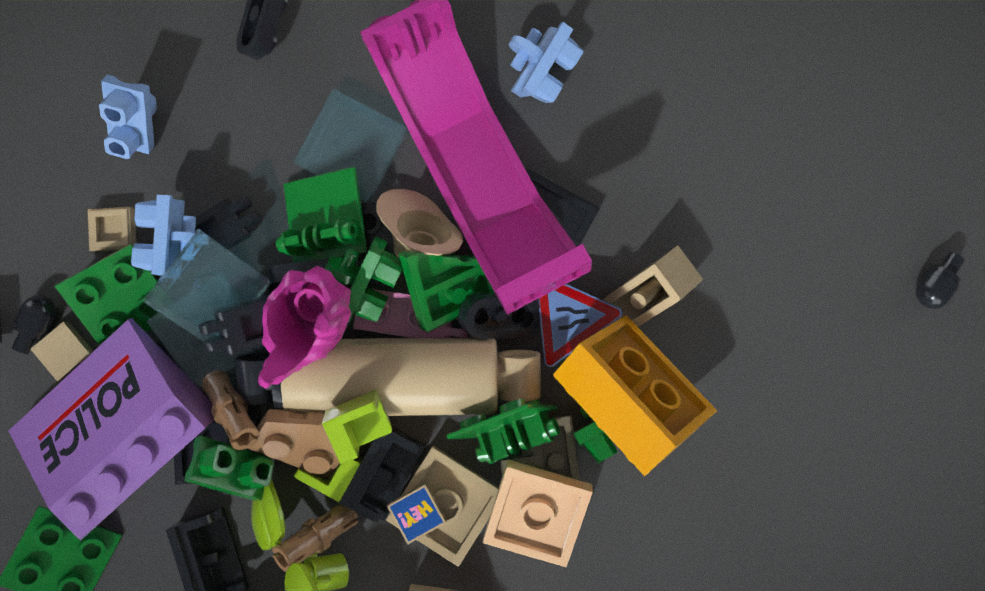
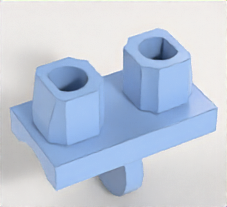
[508,22,584,103]
[99,74,157,159]
[131,195,208,278]

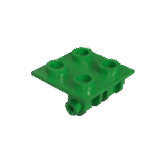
[276,167,367,263]
[55,243,180,346]
[447,399,560,464]
[0,505,122,591]

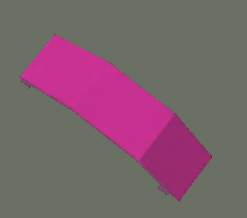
[360,0,592,314]

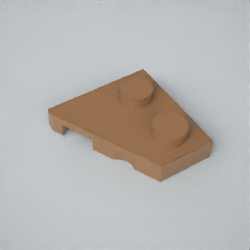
[248,409,340,479]

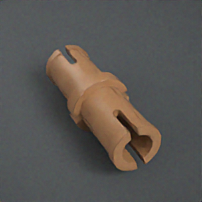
[201,370,259,450]
[272,503,358,572]

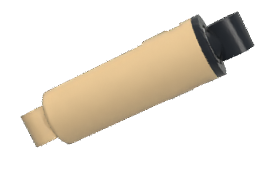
[236,337,541,416]

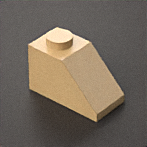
[602,245,703,327]

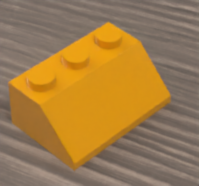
[553,315,717,476]

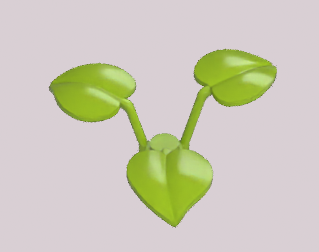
[251,477,349,591]

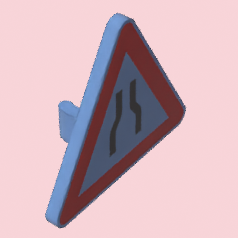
[538,284,623,367]

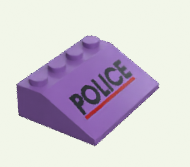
[8,318,214,540]

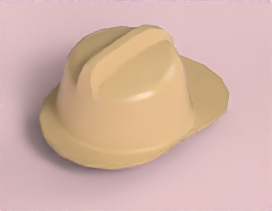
[376,189,463,259]

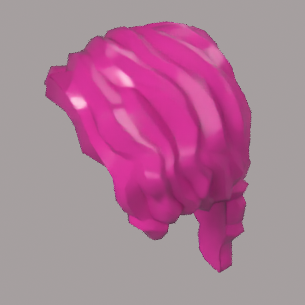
[258,266,351,389]

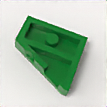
[398,251,495,333]

